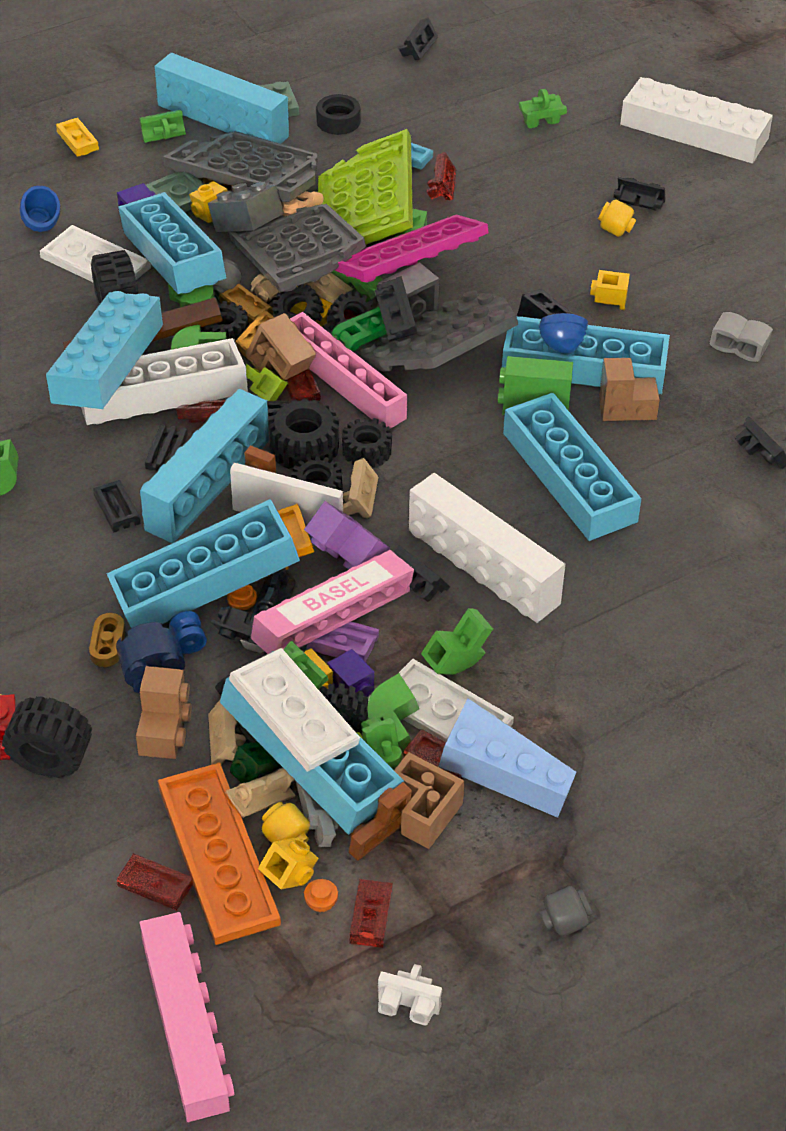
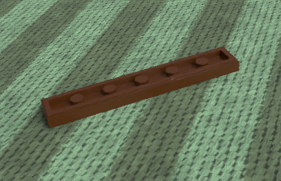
[63,297,223,350]

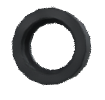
[316,94,361,135]

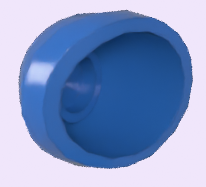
[20,186,60,232]
[539,313,588,354]

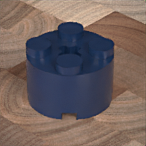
[116,622,185,693]

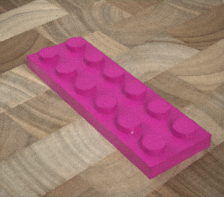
[335,214,489,282]

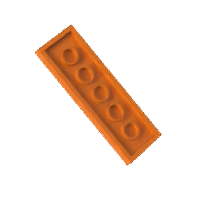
[158,762,281,945]

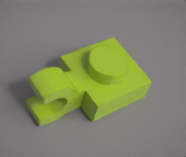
[246,364,288,401]

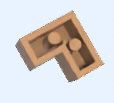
[245,313,316,380]
[599,358,660,421]
[136,666,192,759]
[394,752,464,849]

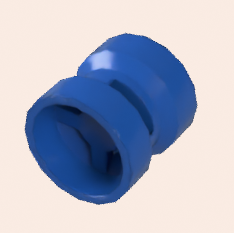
[170,611,207,654]

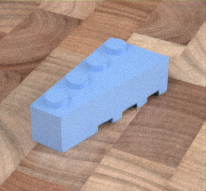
[439,698,576,818]

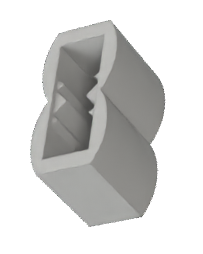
[710,312,773,362]

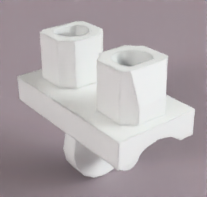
[378,964,442,1026]

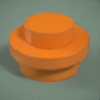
[227,584,257,610]
[304,879,338,912]

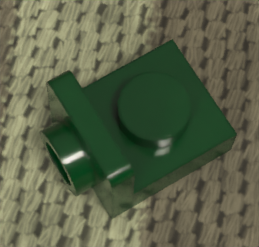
[230,741,282,783]

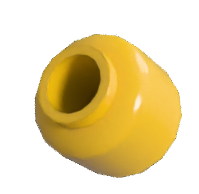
[598,200,636,237]
[262,802,310,844]

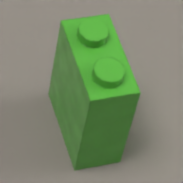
[498,356,573,415]

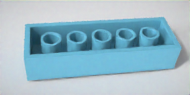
[155,53,289,144]
[119,192,226,294]
[46,291,163,409]
[502,316,670,394]
[140,389,269,543]
[503,393,642,541]
[107,499,300,628]
[220,651,404,835]

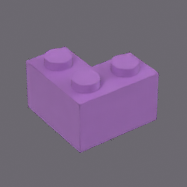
[304,501,390,569]

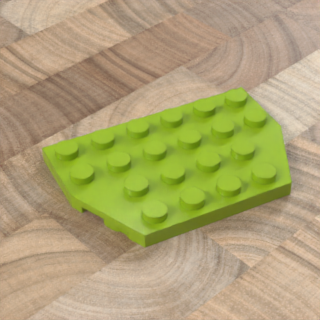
[318,129,413,244]

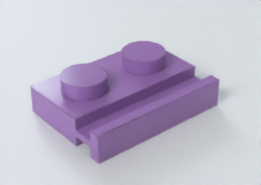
[306,622,379,662]

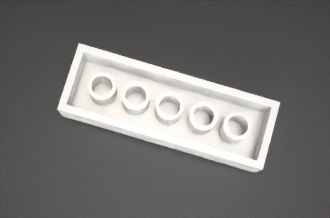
[620,77,773,163]
[81,338,248,425]
[409,473,565,623]

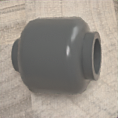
[213,259,242,299]
[540,886,593,936]

